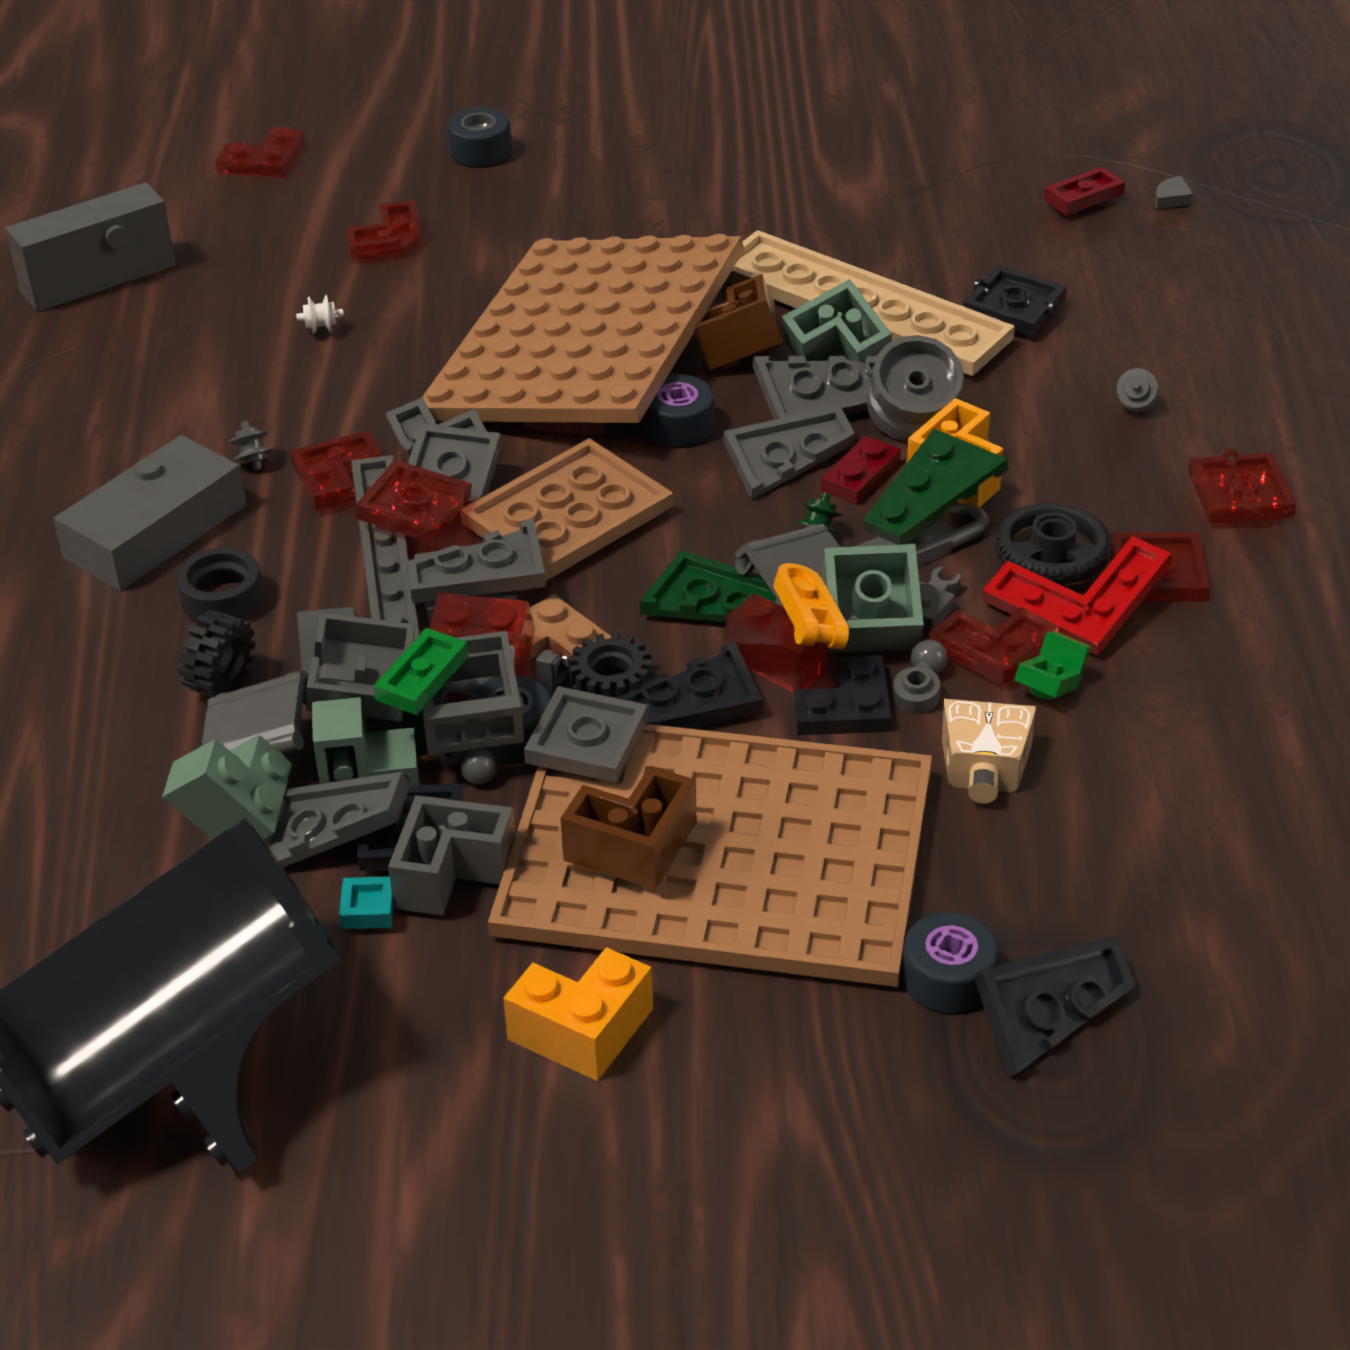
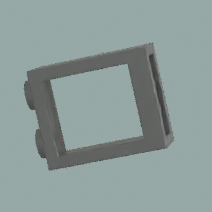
[422,631,525,755]

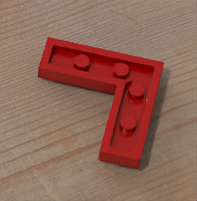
[983,536,1171,656]

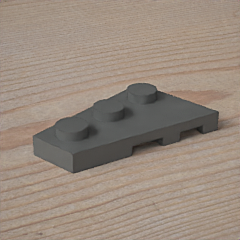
[723,405,855,500]
[407,518,546,604]
[263,772,411,867]

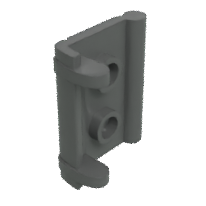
[734,524,840,614]
[202,671,309,754]

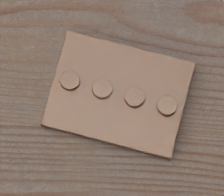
[460,438,674,581]

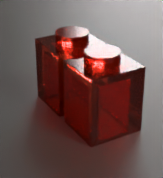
[726,593,827,693]

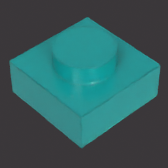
[339,877,394,929]

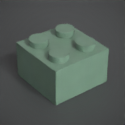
[822,544,924,654]

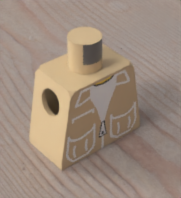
[942,699,1036,804]

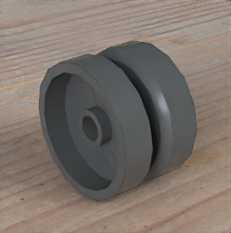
[866,335,964,442]

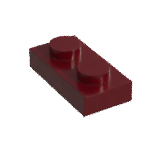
[1044,166,1125,216]
[821,436,901,505]

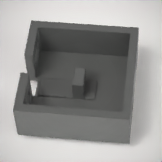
[306,612,415,722]

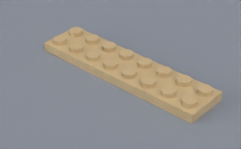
[726,230,1015,376]

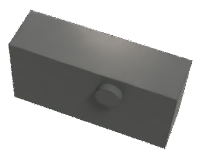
[5,182,176,312]
[53,435,247,591]

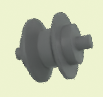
[1116,368,1160,413]
[228,421,274,471]

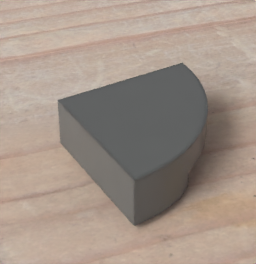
[1155,175,1193,209]
[536,650,570,698]

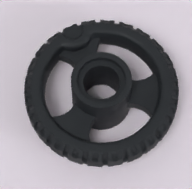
[996,503,1111,585]

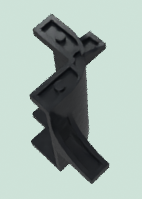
[0,816,341,1174]

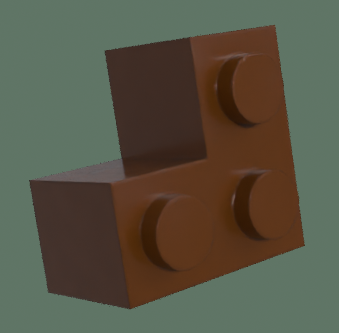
[694,274,783,371]
[560,766,697,890]

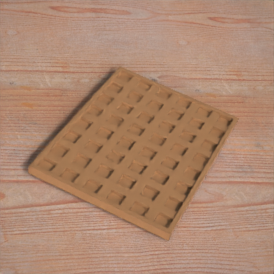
[422,234,744,423]
[488,724,932,987]

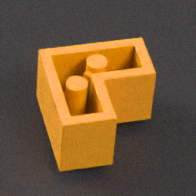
[907,398,1004,507]
[503,947,653,1081]

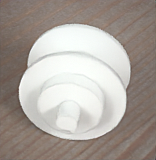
[296,295,343,335]

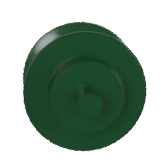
[796,492,843,535]

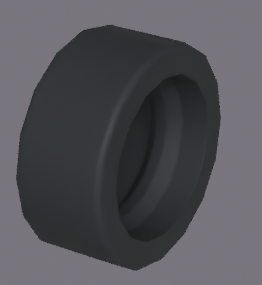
[176,547,265,622]

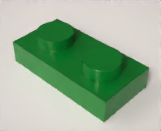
[373,628,469,715]

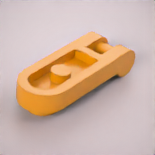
[773,563,849,650]

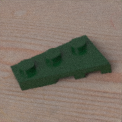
[863,429,1009,545]
[639,550,789,627]

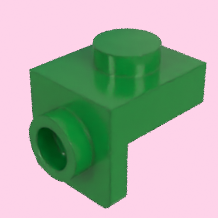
[1015,631,1090,700]

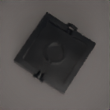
[963,265,1067,337]

